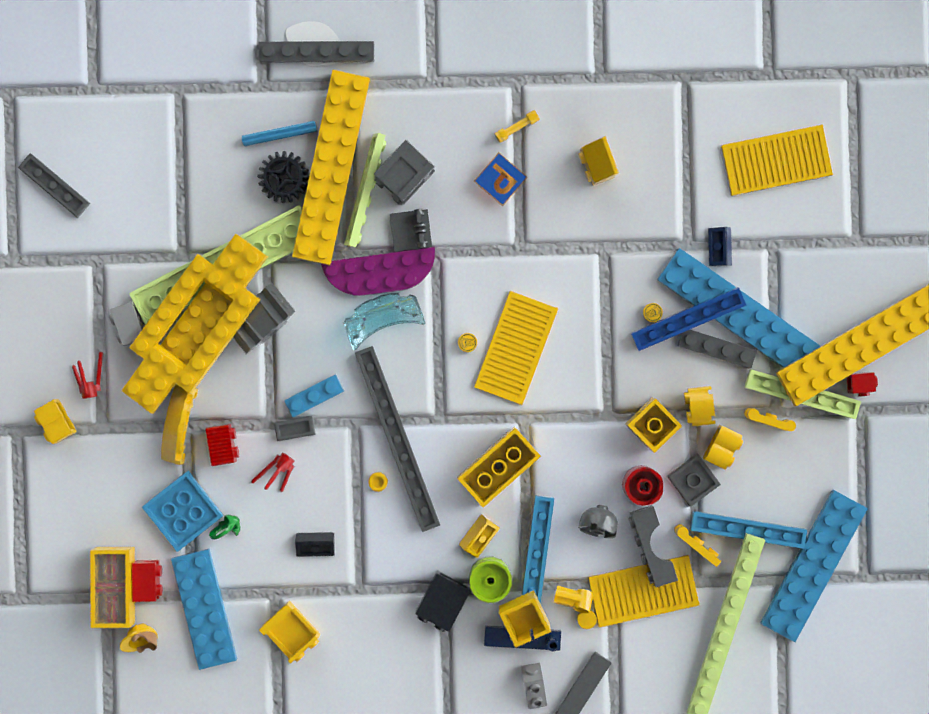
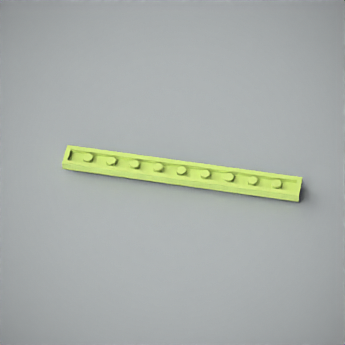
[687,533,765,714]

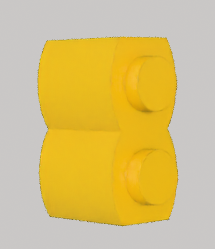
[34,399,76,444]
[703,424,743,470]

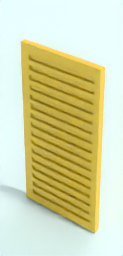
[721,124,833,196]
[474,291,558,405]
[588,555,700,628]

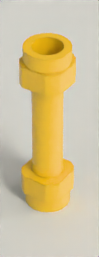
[494,110,540,143]

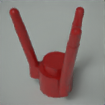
[72,352,103,399]
[251,452,295,492]

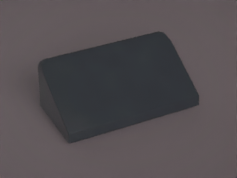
[295,532,335,557]

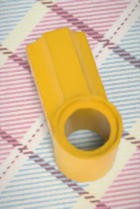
[553,586,594,613]

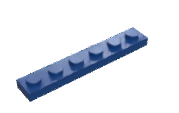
[631,287,746,351]

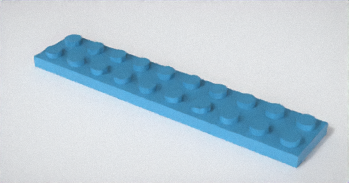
[657,248,821,368]

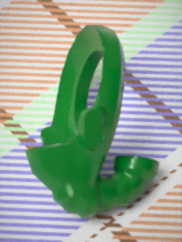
[209,514,241,540]

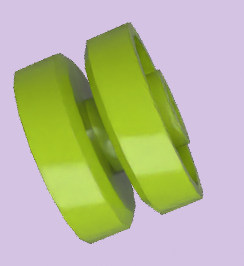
[469,556,512,603]

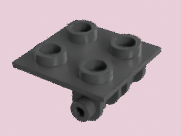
[390,209,432,252]

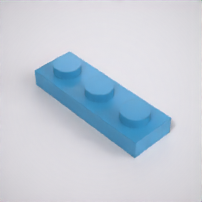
[284,374,344,417]

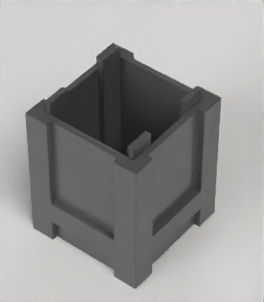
[374,140,435,205]

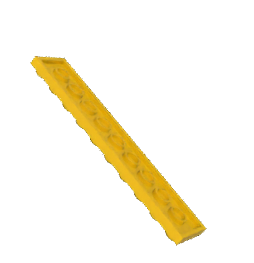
[292,69,370,265]
[776,284,929,406]

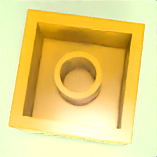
[625,397,682,453]

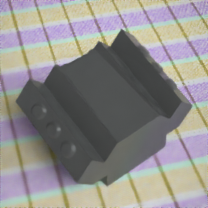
[233,283,295,354]

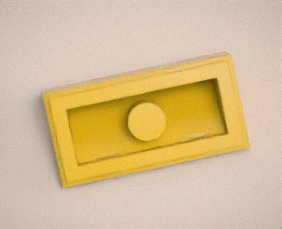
[459,514,500,558]

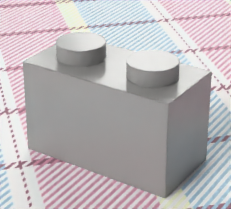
[109,302,144,346]

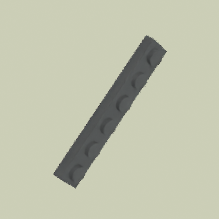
[259,41,374,62]

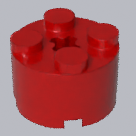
[622,465,663,506]

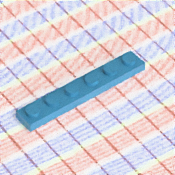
[522,495,555,603]
[690,511,807,549]

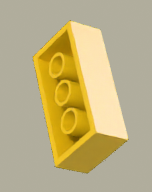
[457,426,541,508]

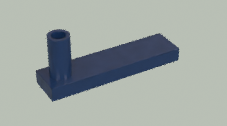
[484,626,561,652]

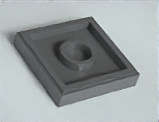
[667,453,721,507]

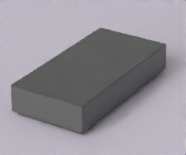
[274,416,316,441]

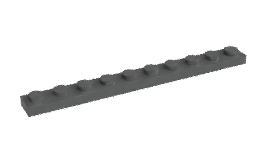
[355,346,440,532]

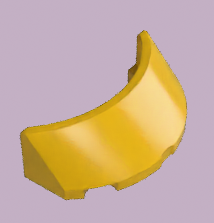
[161,384,198,465]

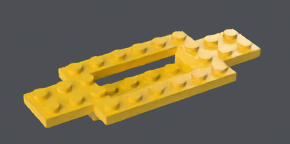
[121,234,268,414]

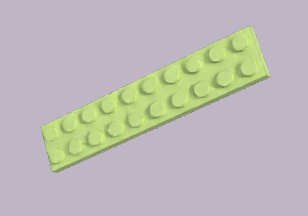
[129,205,302,325]

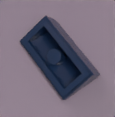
[708,227,732,266]

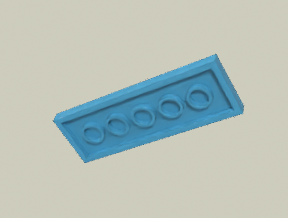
[171,548,237,670]

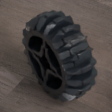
[257,151,309,203]

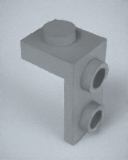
[521,663,547,709]

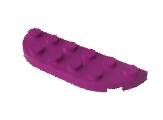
[321,247,435,296]

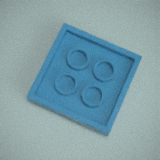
[142,471,224,552]

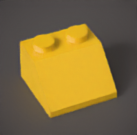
[578,136,619,185]

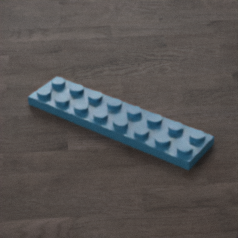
[760,489,868,642]

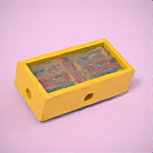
[90,547,135,628]

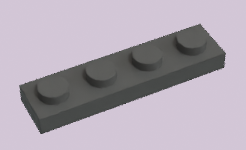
[677,330,757,369]

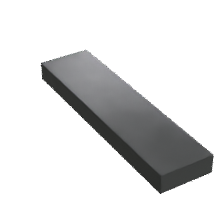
[18,153,90,218]
[555,652,612,714]

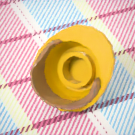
[119,623,158,653]

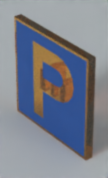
[474,152,528,206]

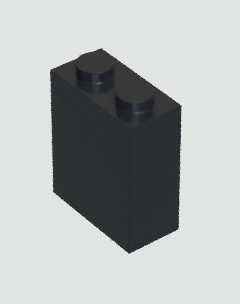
[415,570,471,632]

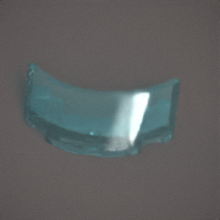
[343,293,426,350]

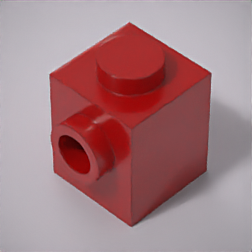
[846,372,878,397]

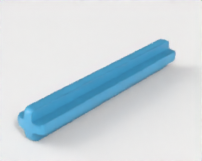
[242,121,317,146]

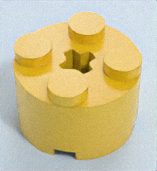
[684,386,716,427]

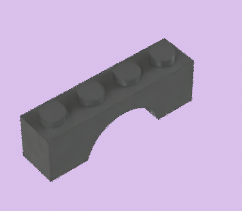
[628,505,678,587]

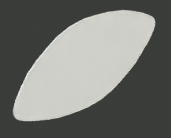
[285,22,340,67]

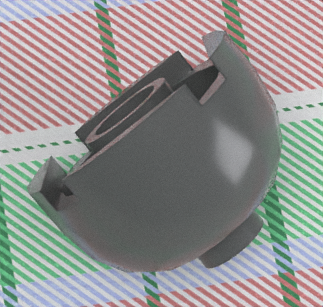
[578,505,618,539]

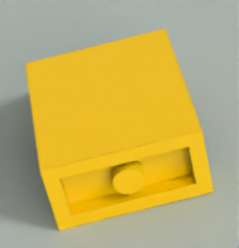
[259,600,320,664]

